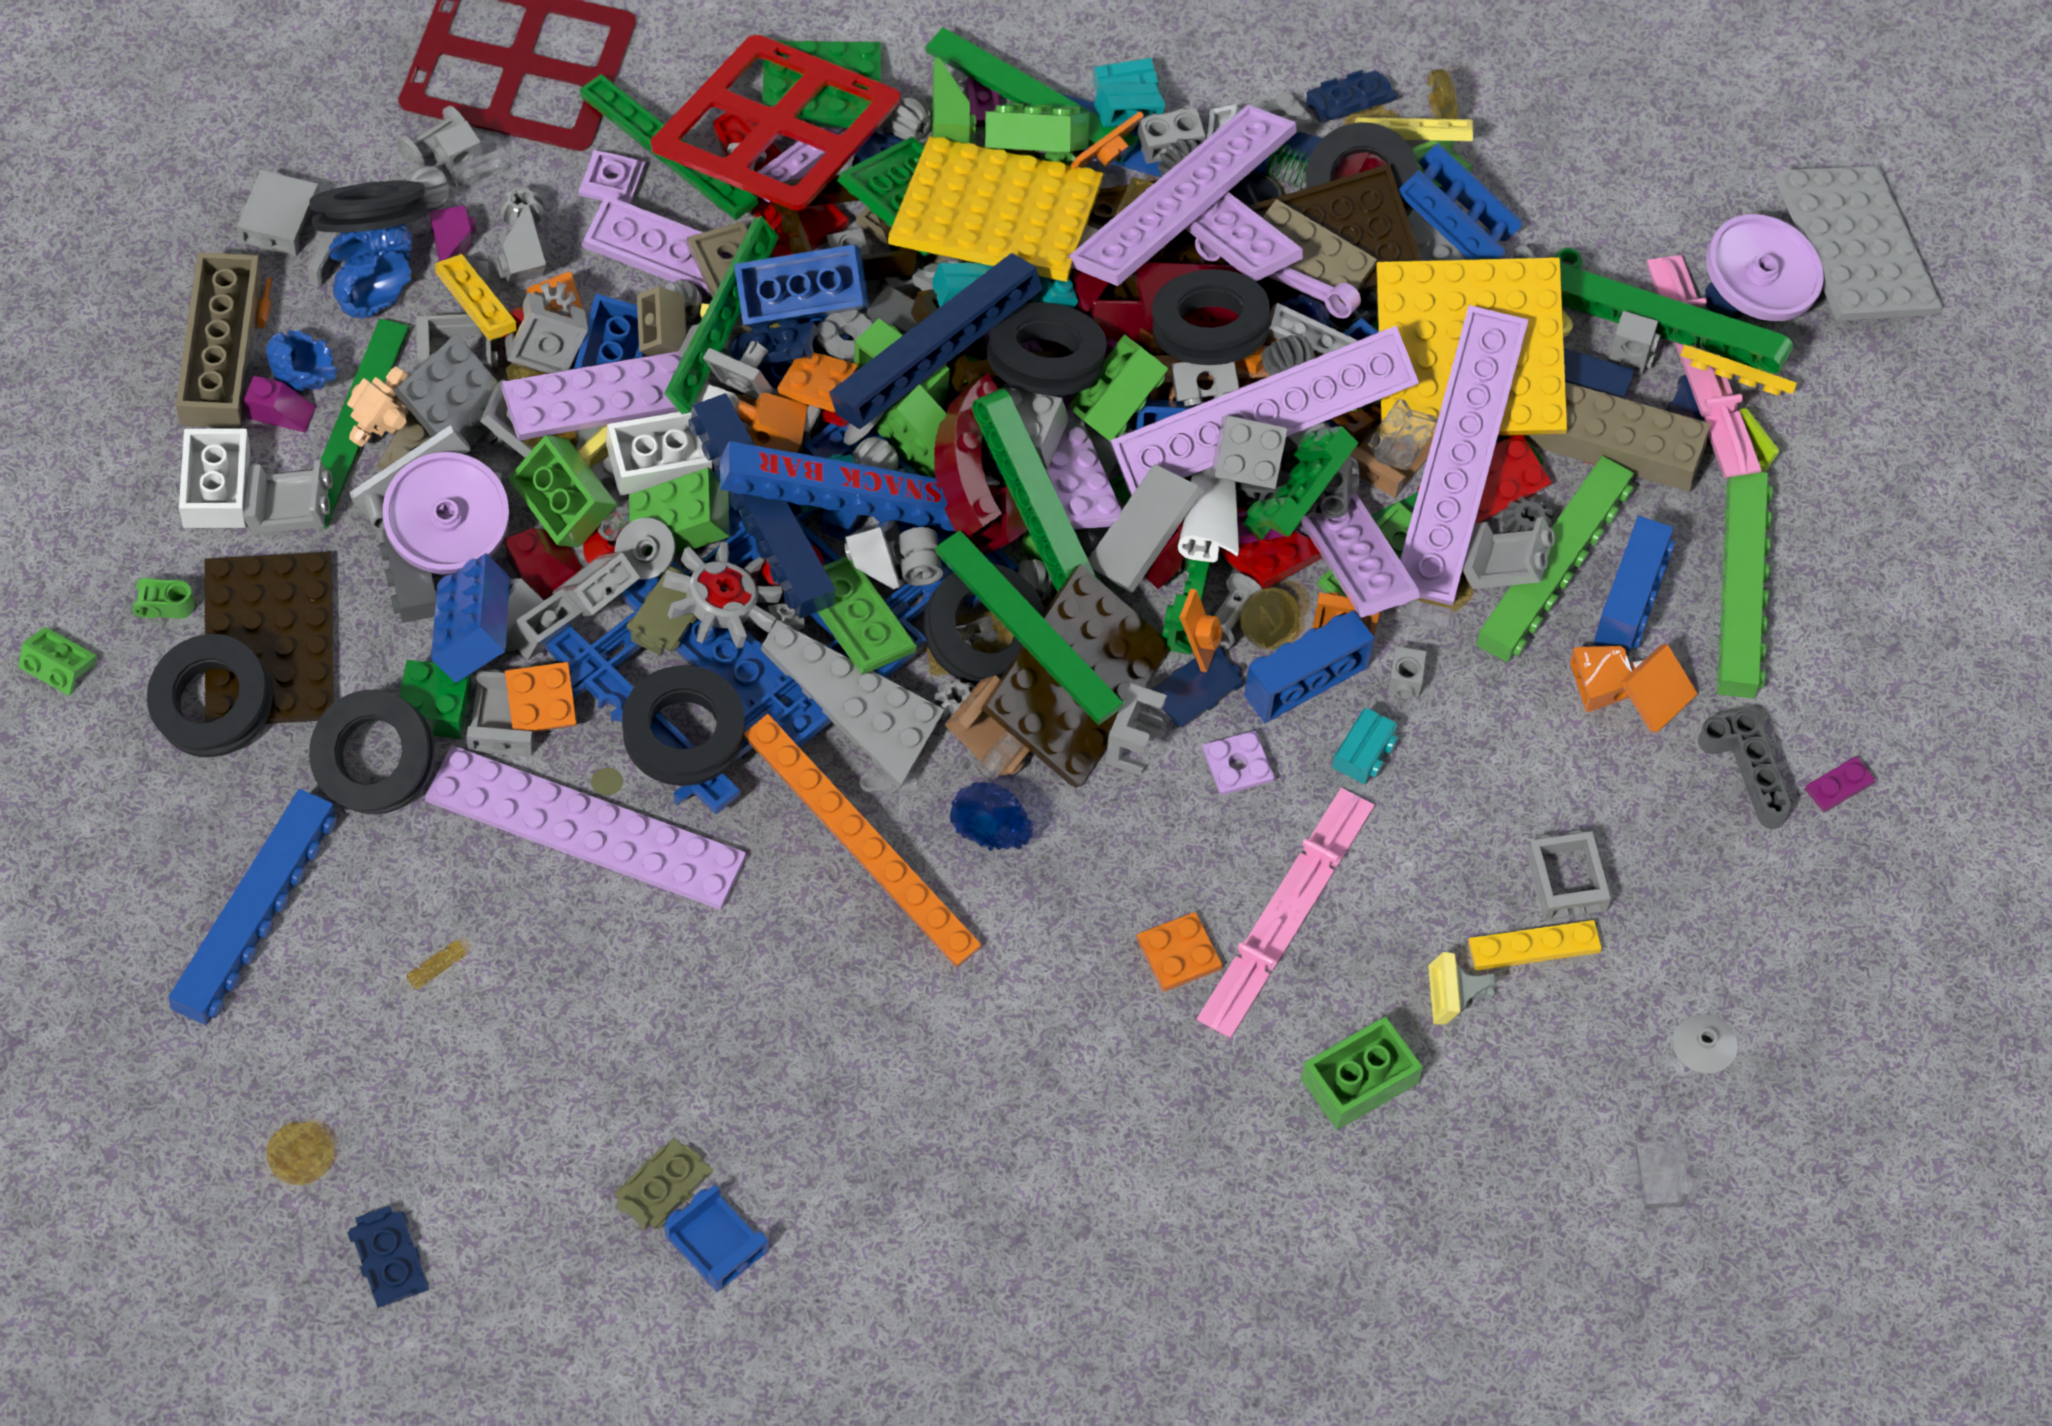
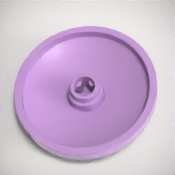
[1706,214,1823,321]
[382,452,509,574]

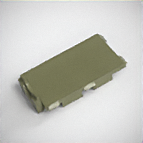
[626,566,697,656]
[614,1138,713,1231]

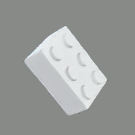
[606,410,712,495]
[179,429,251,528]

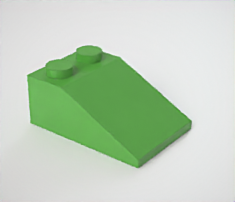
[932,58,976,144]

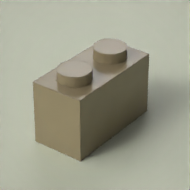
[637,286,686,356]

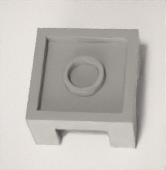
[505,292,588,373]
[1106,683,1167,776]

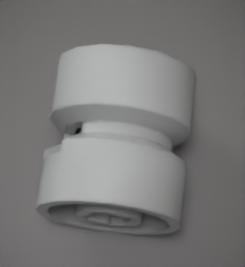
[898,527,943,586]

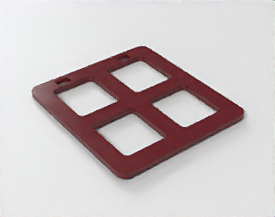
[398,0,636,151]

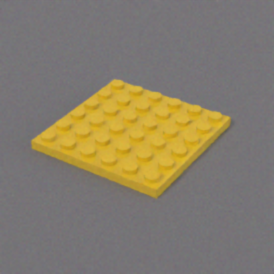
[888,136,1103,282]
[1377,258,1567,438]

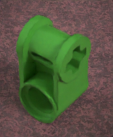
[132,578,195,619]

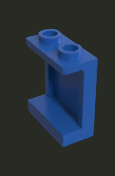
[664,1185,769,1293]

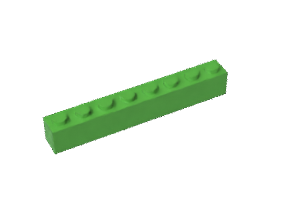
[1476,456,1634,663]
[1717,472,1772,698]

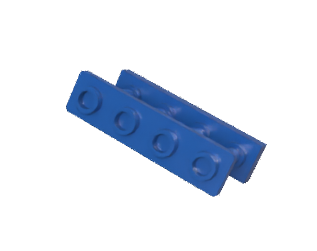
[1398,143,1523,260]

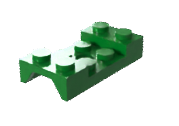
[1242,426,1358,541]
[1162,541,1211,655]

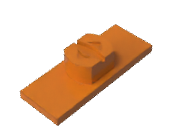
[1071,111,1144,169]
[1180,589,1223,672]

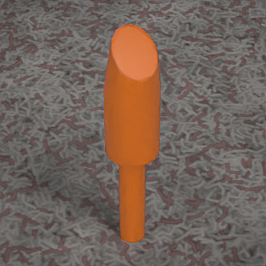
[256,278,272,329]

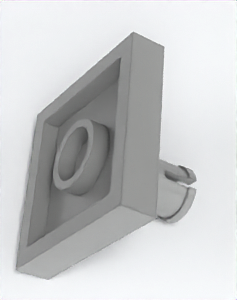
[703,341,777,400]
[480,379,541,458]

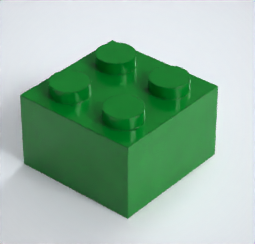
[399,659,472,739]

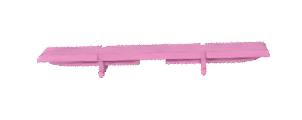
[1647,255,1761,478]
[1197,787,1375,1039]

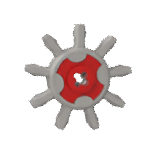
[662,542,783,648]

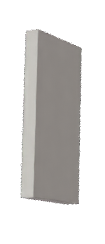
[1088,464,1203,593]

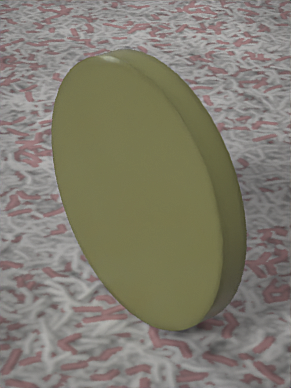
[591,767,623,796]

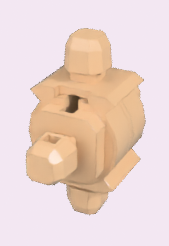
[347,367,409,447]

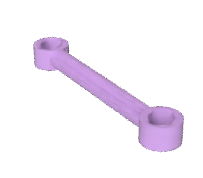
[1195,238,1361,318]

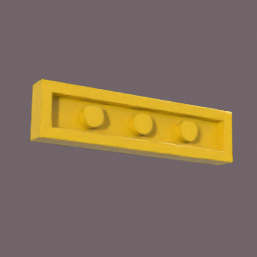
[434,254,517,341]
[1680,345,1797,396]
[1468,920,1602,971]

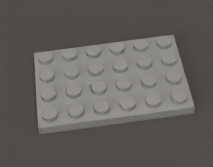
[1774,166,1942,321]

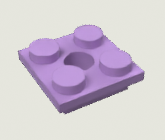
[578,150,645,204]
[1201,730,1274,796]

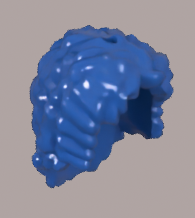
[329,224,413,263]
[332,249,412,319]
[266,330,339,391]

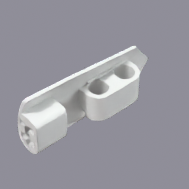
[1178,467,1239,562]

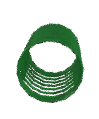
[1265,144,1311,190]

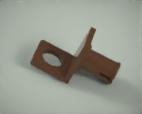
[1331,405,1381,448]

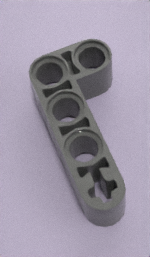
[1235,457,1352,518]
[1698,710,1791,829]

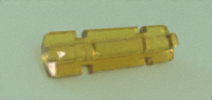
[406,940,466,989]

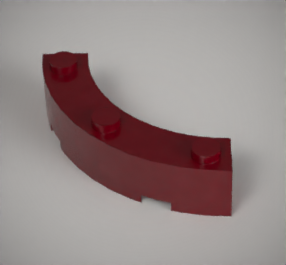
[934,373,1002,537]

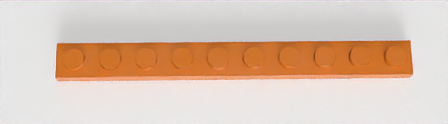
[744,714,981,967]

